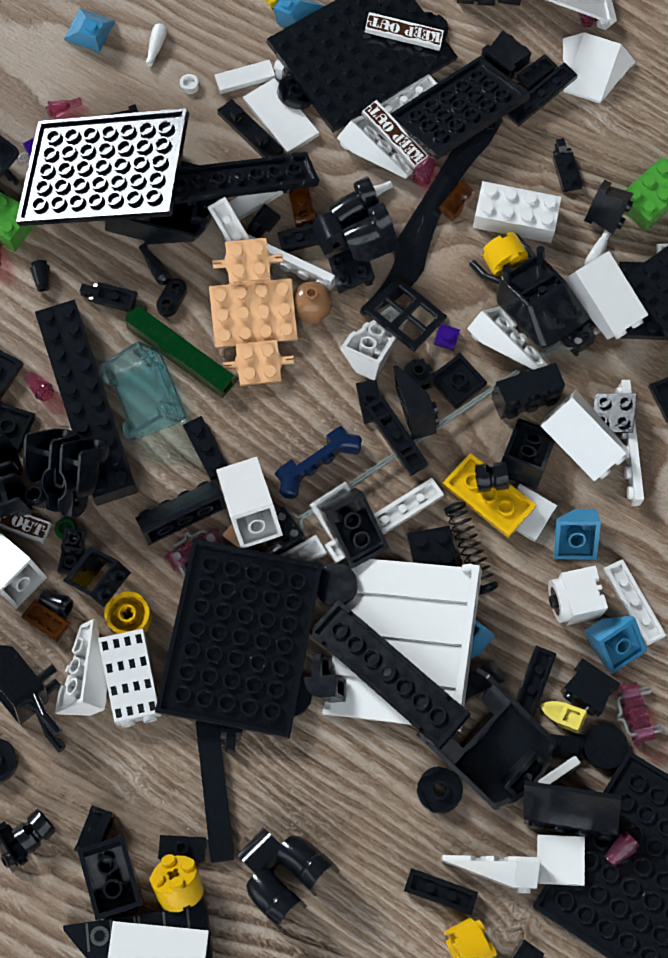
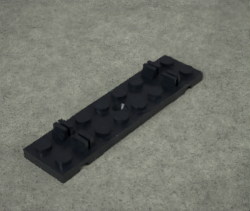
[174,152,320,206]
[310,599,471,750]

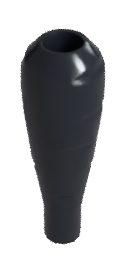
[139,244,171,285]

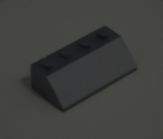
[135,480,226,546]

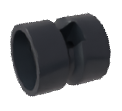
[475,461,509,493]
[11,808,57,854]

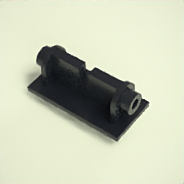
[0,821,28,873]

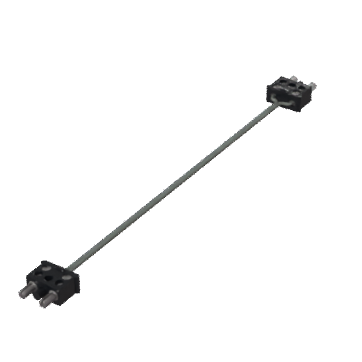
[265,320,601,554]

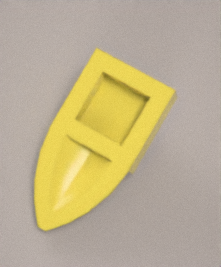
[540,701,587,734]

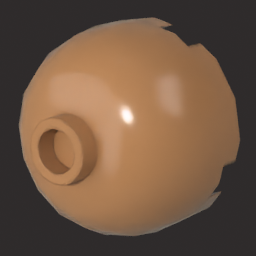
[293,281,332,324]

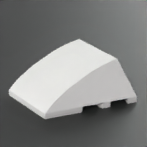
[562,32,636,104]

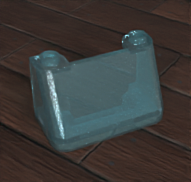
[98,341,186,440]

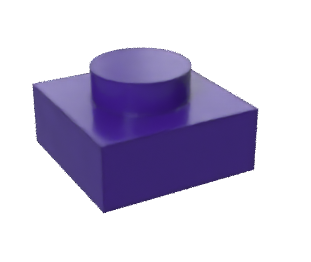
[434,324,460,351]

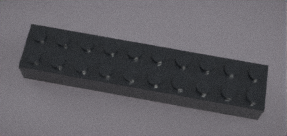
[35,299,138,506]

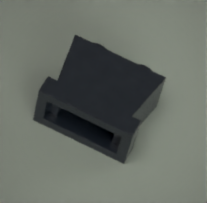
[481,30,532,79]
[584,180,634,235]
[560,658,621,717]

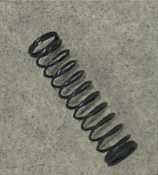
[444,501,499,595]

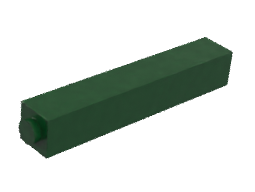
[125,305,236,399]

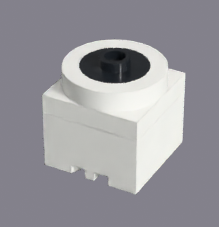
[548,565,608,626]

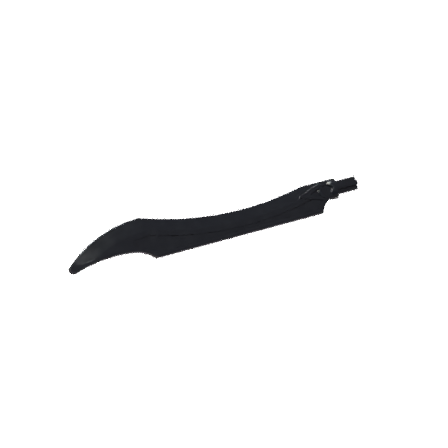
[360,118,503,315]

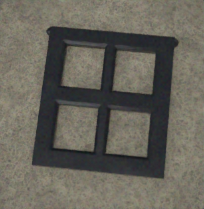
[364,276,447,352]

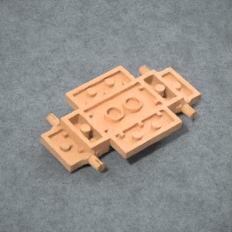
[209,238,298,386]

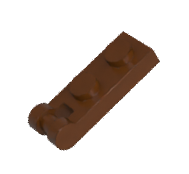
[289,187,316,227]

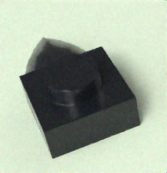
[247,204,281,238]

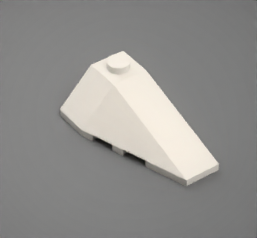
[337,115,414,179]
[340,306,408,380]
[467,306,547,370]
[55,619,107,716]
[441,855,540,894]

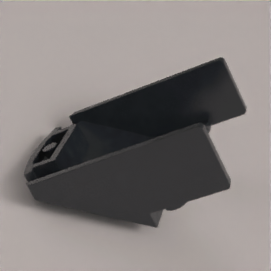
[105,161,217,245]
[416,667,557,810]

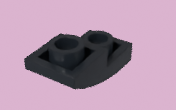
[57,528,87,575]

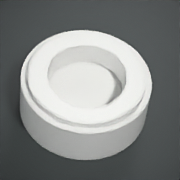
[180,74,199,94]

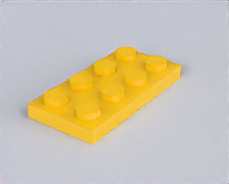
[442,453,536,538]

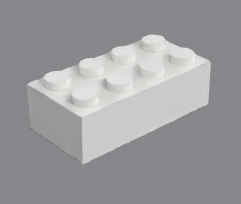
[473,181,561,243]

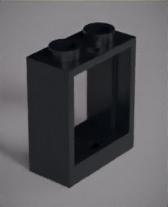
[63,546,131,608]

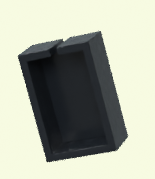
[492,363,565,420]

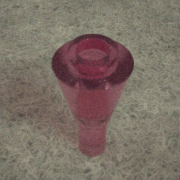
[46,97,83,120]

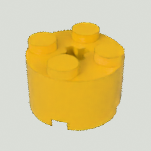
[481,232,529,277]
[104,591,152,635]
[150,854,204,912]
[444,918,497,958]

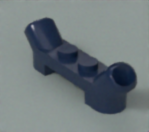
[275,426,362,499]

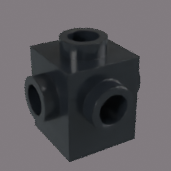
[404,358,434,390]

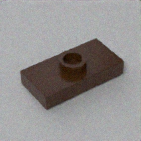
[438,180,476,222]
[21,599,71,643]

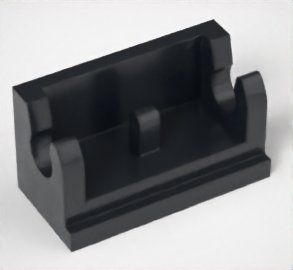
[74,805,116,852]

